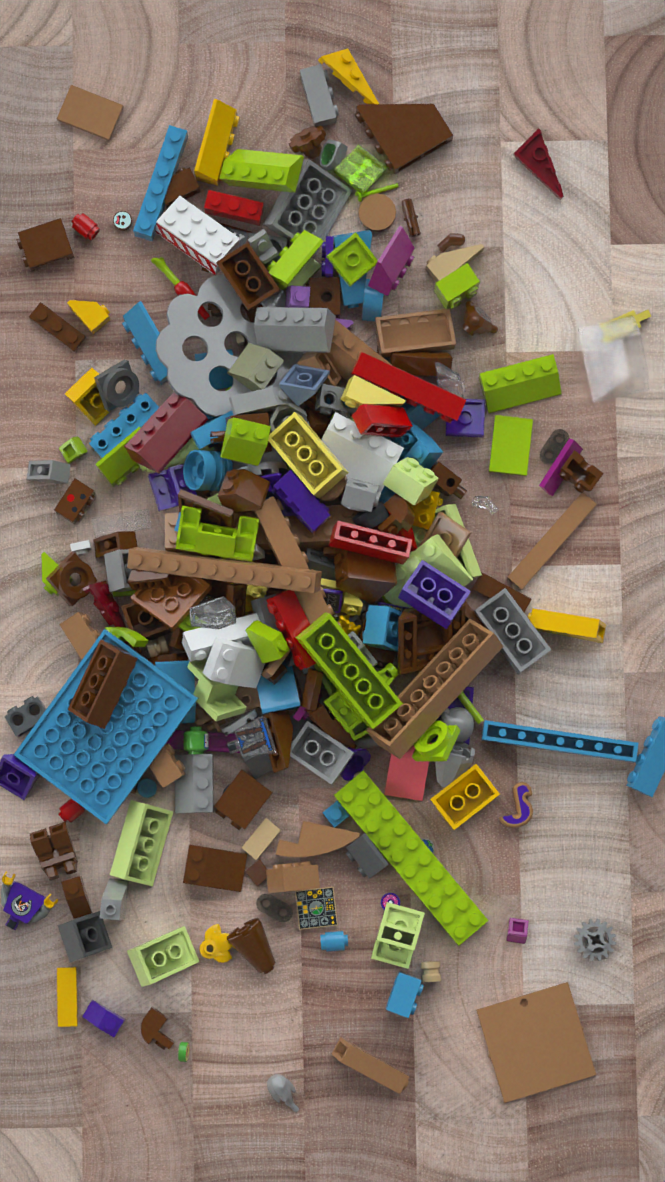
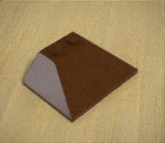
[398,605,465,675]

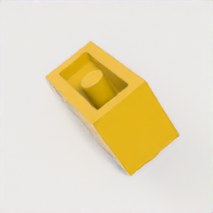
[67,300,110,334]

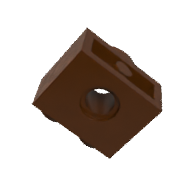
[305,277,340,319]

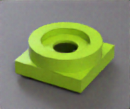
[412,721,461,761]

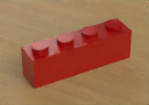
[329,521,412,565]
[266,590,316,670]

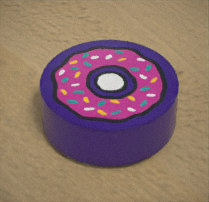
[381,893,400,910]

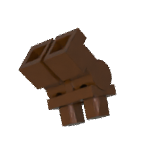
[29,821,78,881]

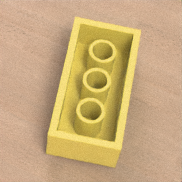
[268,412,349,498]

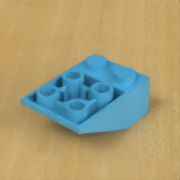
[382,421,443,469]

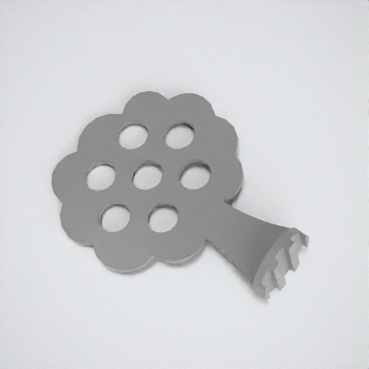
[156,275,306,477]

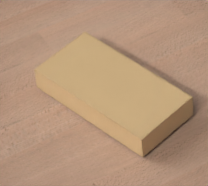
[242,818,281,860]

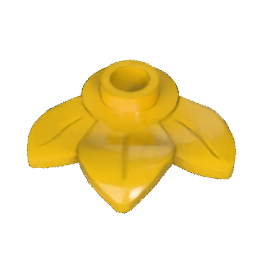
[199,924,232,963]

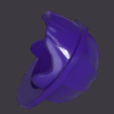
[340,747,371,781]

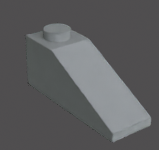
[229,386,292,415]

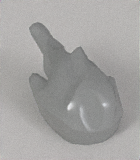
[267,1074,299,1112]

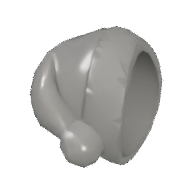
[440,707,474,743]

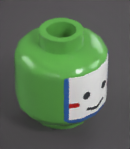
[183,727,209,754]

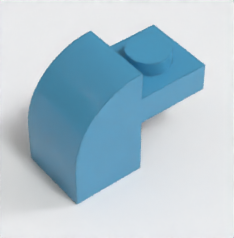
[362,279,384,322]

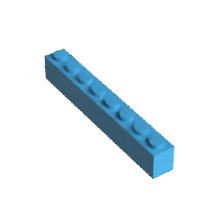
[481,720,639,763]

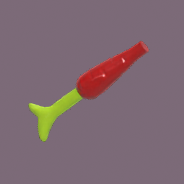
[151,257,210,320]

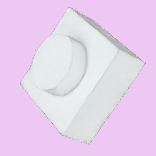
[70,540,92,556]

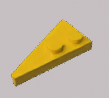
[318,48,379,104]

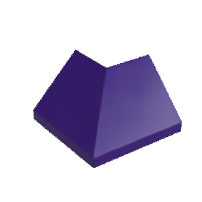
[0,754,40,800]

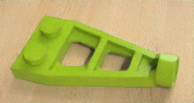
[323,663,400,732]

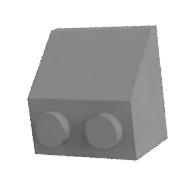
[104,549,132,592]

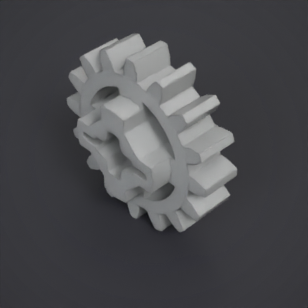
[574,919,616,961]

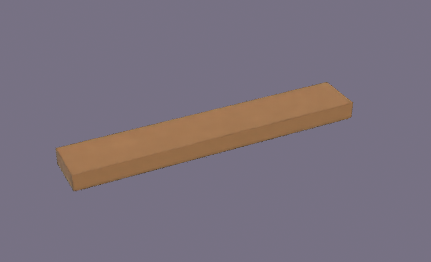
[507,493,597,590]

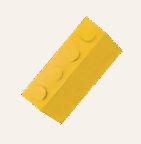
[194,99,240,186]

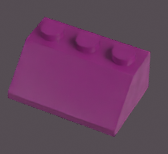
[368,225,415,296]

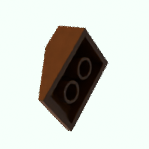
[183,844,247,892]

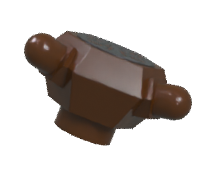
[462,301,498,336]

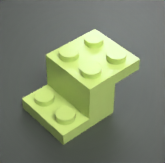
[187,658,247,721]
[371,902,425,969]

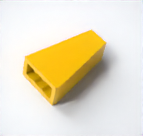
[528,608,606,643]

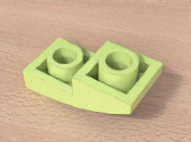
[286,257,321,289]

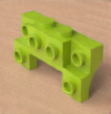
[175,506,259,562]

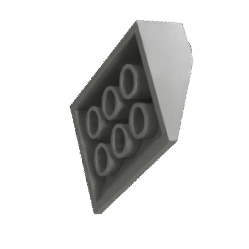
[263,159,352,255]

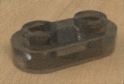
[539,429,569,465]
[256,894,293,922]

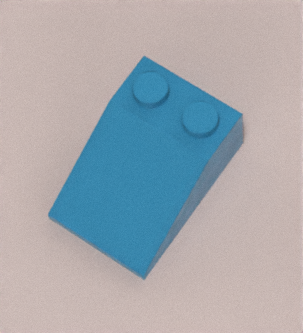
[155,661,196,723]

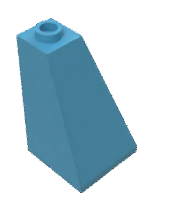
[333,230,372,308]

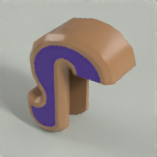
[498,782,533,828]

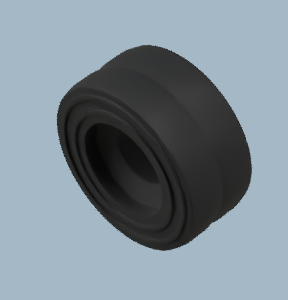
[352,501,389,529]

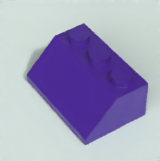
[398,560,471,629]

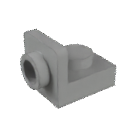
[248,229,279,264]

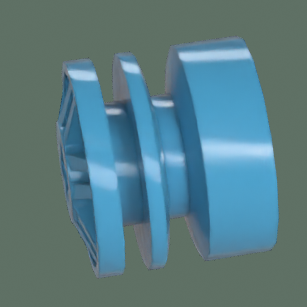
[183,450,233,491]

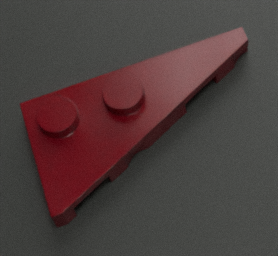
[513,128,564,200]
[83,580,128,644]

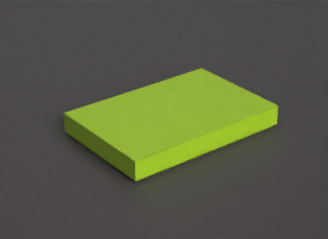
[489,415,533,476]

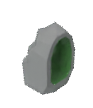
[320,140,348,171]

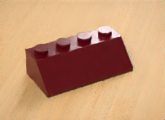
[124,392,208,474]

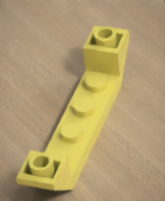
[246,578,363,615]

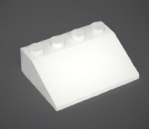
[321,412,404,492]

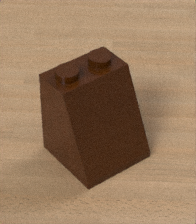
[334,550,397,604]

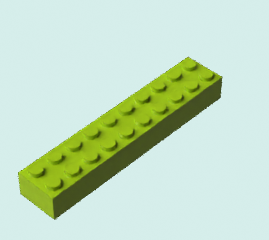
[334,770,489,946]

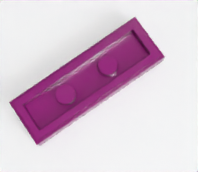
[539,438,583,496]

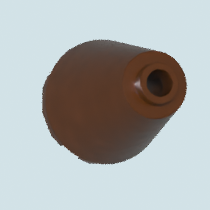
[227,918,276,974]

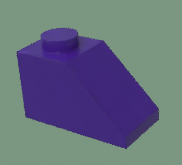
[82,999,126,1037]

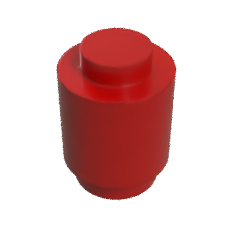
[71,213,100,241]
[58,798,85,823]

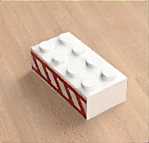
[155,196,240,275]

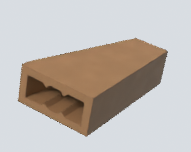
[331,1037,409,1094]

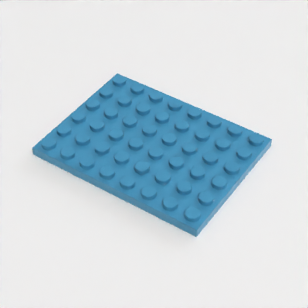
[14,629,199,824]

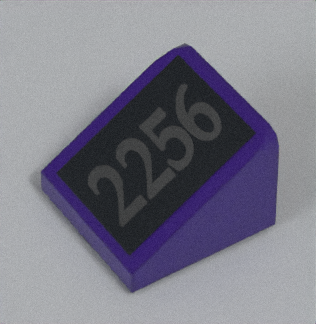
[323,588,343,613]

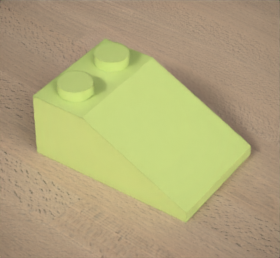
[127,926,199,987]

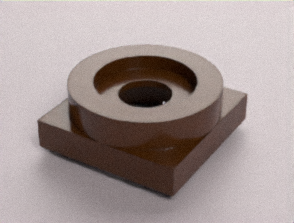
[46,552,98,607]

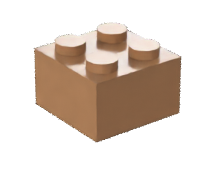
[266,861,320,893]

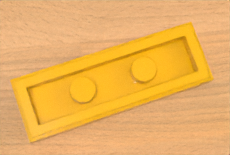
[57,967,78,1027]

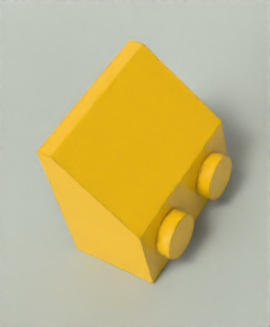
[65,368,109,426]

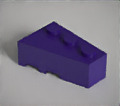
[272,470,330,534]

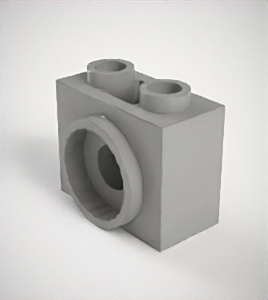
[341,478,381,512]

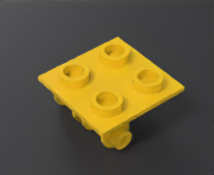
[405,491,443,530]

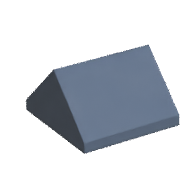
[279,364,330,406]

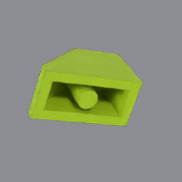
[41,552,74,596]
[245,620,290,663]

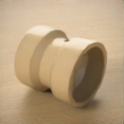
[146,635,170,658]
[421,961,441,982]

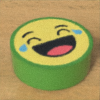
[178,1042,189,1062]

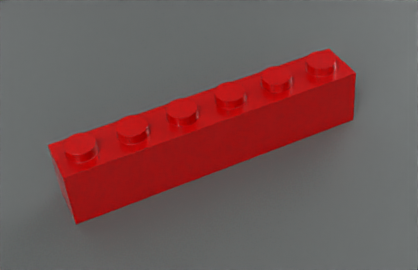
[351,352,466,423]

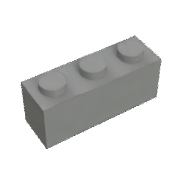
[300,64,339,127]

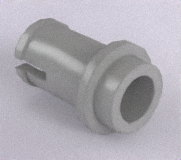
[354,736,379,749]

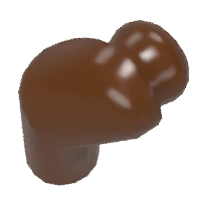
[437,233,465,252]

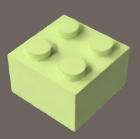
[383,457,439,505]

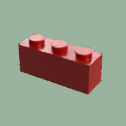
[204,190,264,226]
[352,404,413,438]

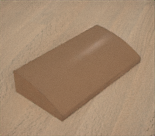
[375,308,456,358]

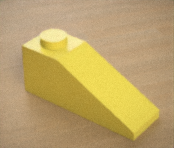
[340,375,406,408]

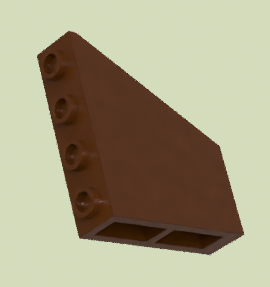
[355,104,453,174]

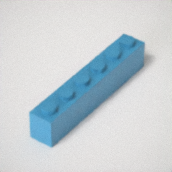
[133,125,188,242]

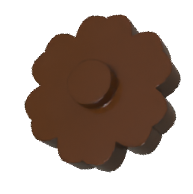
[289,126,326,159]

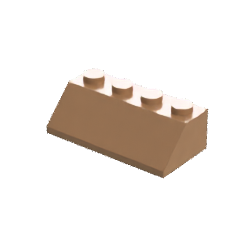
[326,319,392,382]

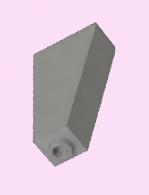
[100,878,129,920]

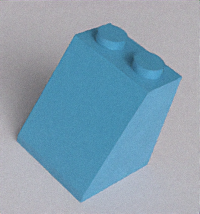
[257,659,301,715]

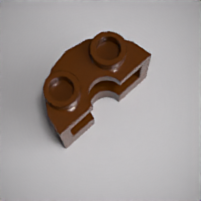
[559,450,604,493]

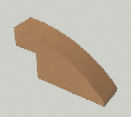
[276,821,360,857]

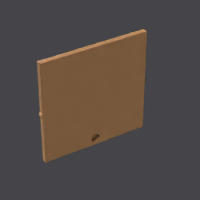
[476,982,596,1103]

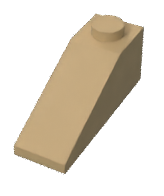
[426,244,484,282]

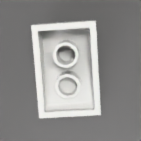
[203,637,265,688]

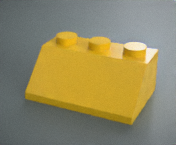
[430,764,500,830]

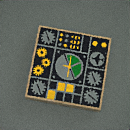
[295,887,338,930]

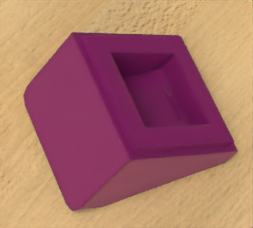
[506,918,529,944]

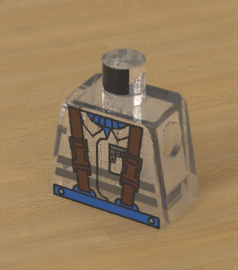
[227,716,277,758]

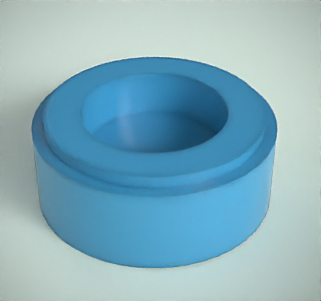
[137,778,157,798]

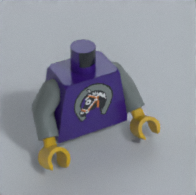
[1,871,58,930]

